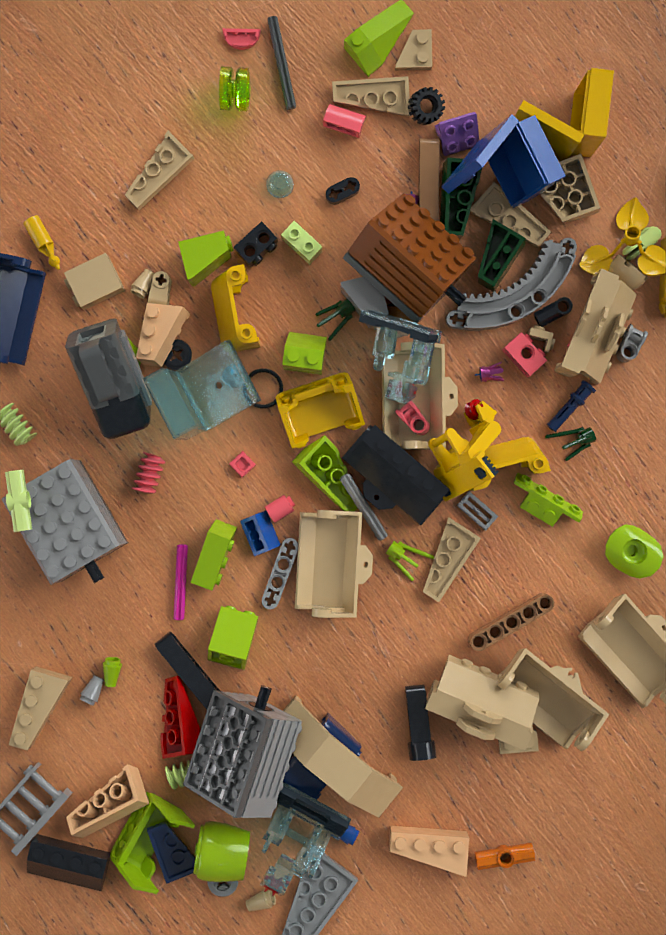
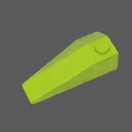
[344,0,414,77]
[292,435,357,511]

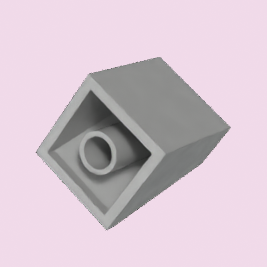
[340,277,390,330]

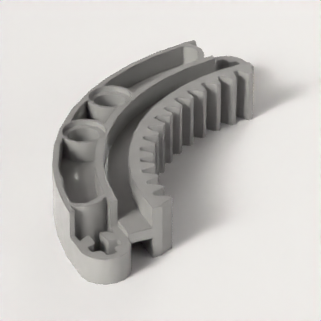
[446,238,577,331]

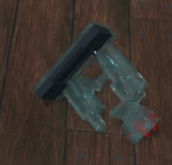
[359,310,442,404]
[260,782,351,896]

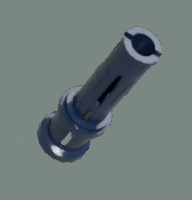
[546,380,596,433]

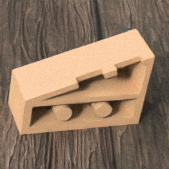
[136,303,190,367]

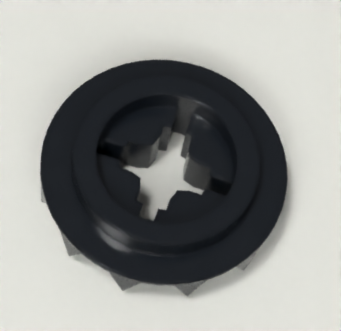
[164,340,192,370]

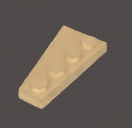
[332,76,410,117]

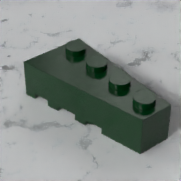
[440,158,484,239]

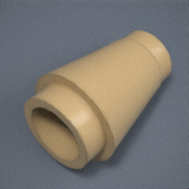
[131,269,154,299]
[246,889,276,912]

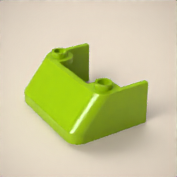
[110,792,195,894]

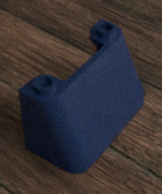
[283,713,362,802]

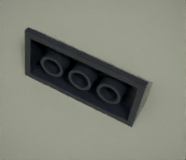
[27,834,111,891]

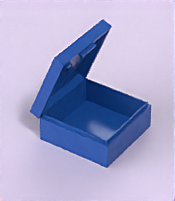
[442,114,566,208]

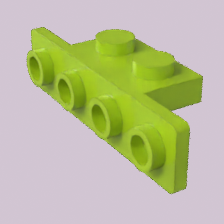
[514,473,583,527]

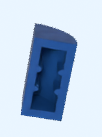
[240,510,281,557]

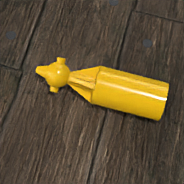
[23,215,60,270]

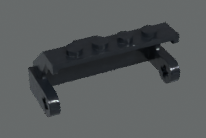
[342,424,450,525]

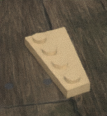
[125,131,195,210]
[470,182,551,248]
[423,517,481,602]

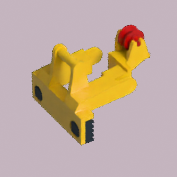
[428,399,501,502]

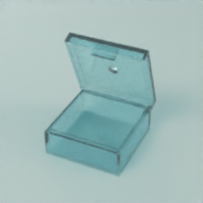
[142,340,261,440]

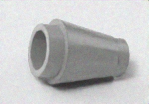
[80,675,104,706]

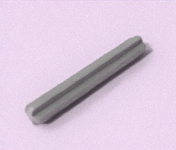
[340,474,388,541]

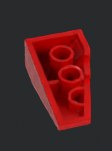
[160,676,201,759]

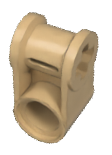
[148,271,172,305]

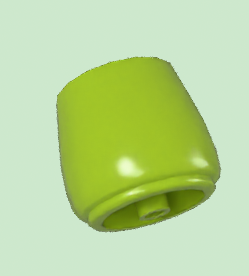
[193,821,250,882]

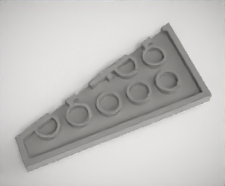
[282,844,358,935]

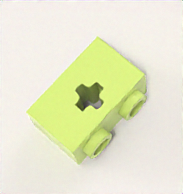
[281,221,323,265]

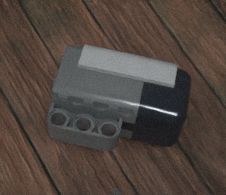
[65,319,152,439]

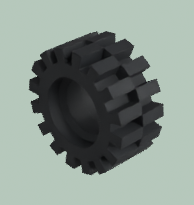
[408,87,445,125]

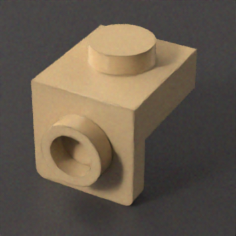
[527,326,555,354]

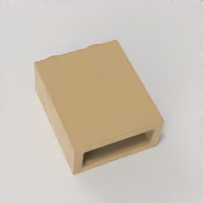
[64,253,126,310]

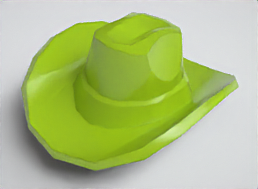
[605,524,664,579]

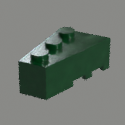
[478,219,526,292]

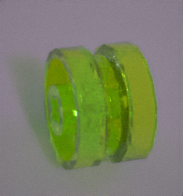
[219,66,251,112]

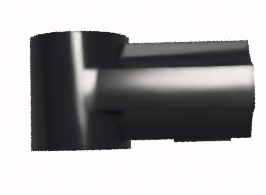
[533,297,573,327]

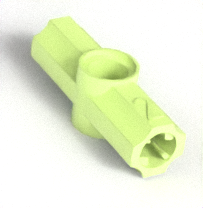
[5,470,32,532]

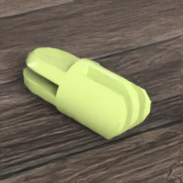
[622,226,662,260]

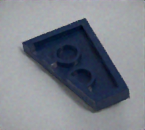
[147,821,196,884]

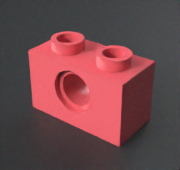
[502,332,547,378]

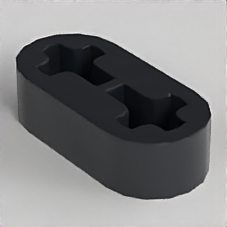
[326,177,360,205]

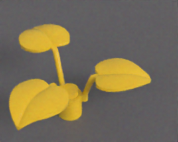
[579,197,666,276]

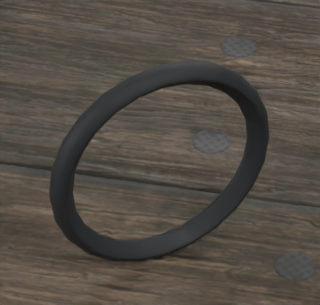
[243,369,283,409]

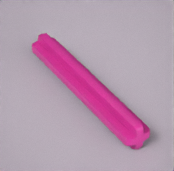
[174,544,188,620]

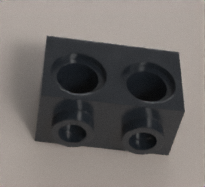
[234,221,278,267]

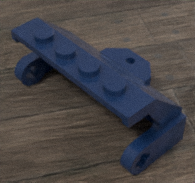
[0,253,46,366]

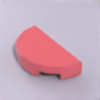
[222,28,261,50]

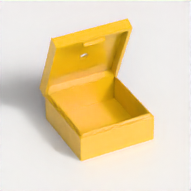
[515,68,614,161]

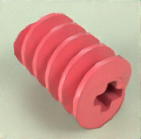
[132,452,166,494]

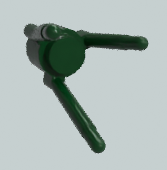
[315,299,356,341]
[545,427,596,461]

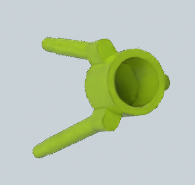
[386,541,434,581]

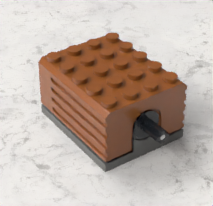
[343,193,477,324]

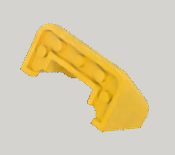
[211,264,261,352]
[275,372,365,449]
[469,437,551,491]

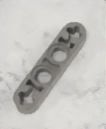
[262,538,298,610]

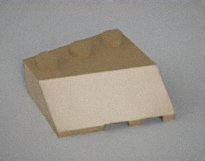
[540,154,600,222]

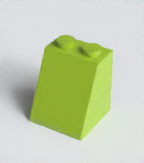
[178,231,234,286]
[282,332,327,375]
[207,606,258,670]

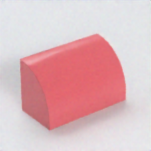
[323,104,366,138]

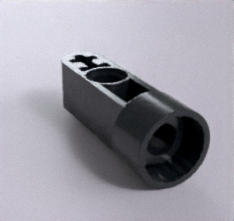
[405,684,436,761]

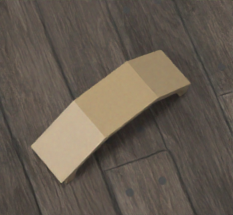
[283,695,403,818]

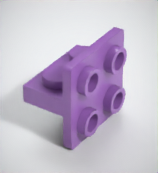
[435,112,480,156]

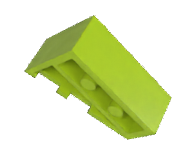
[191,519,237,591]

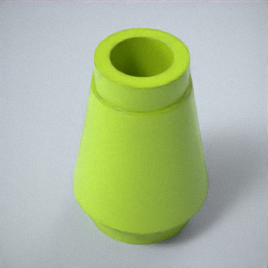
[103,657,122,687]

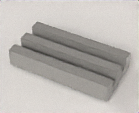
[456,491,498,531]

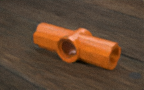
[475,843,535,870]

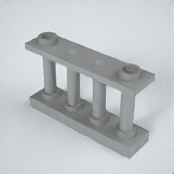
[0,762,73,856]

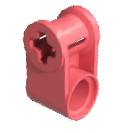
[395,399,430,435]

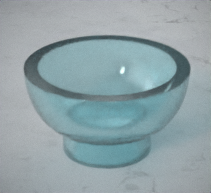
[266,170,294,198]

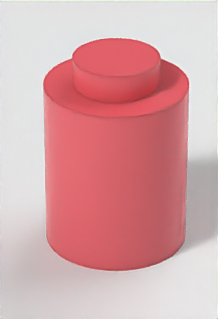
[265,495,295,523]

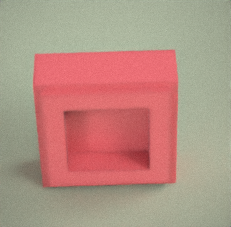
[229,451,256,478]

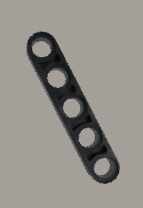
[155,631,221,709]

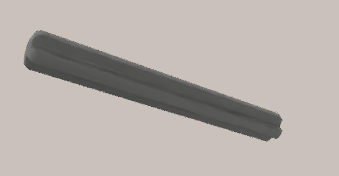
[267,16,296,110]

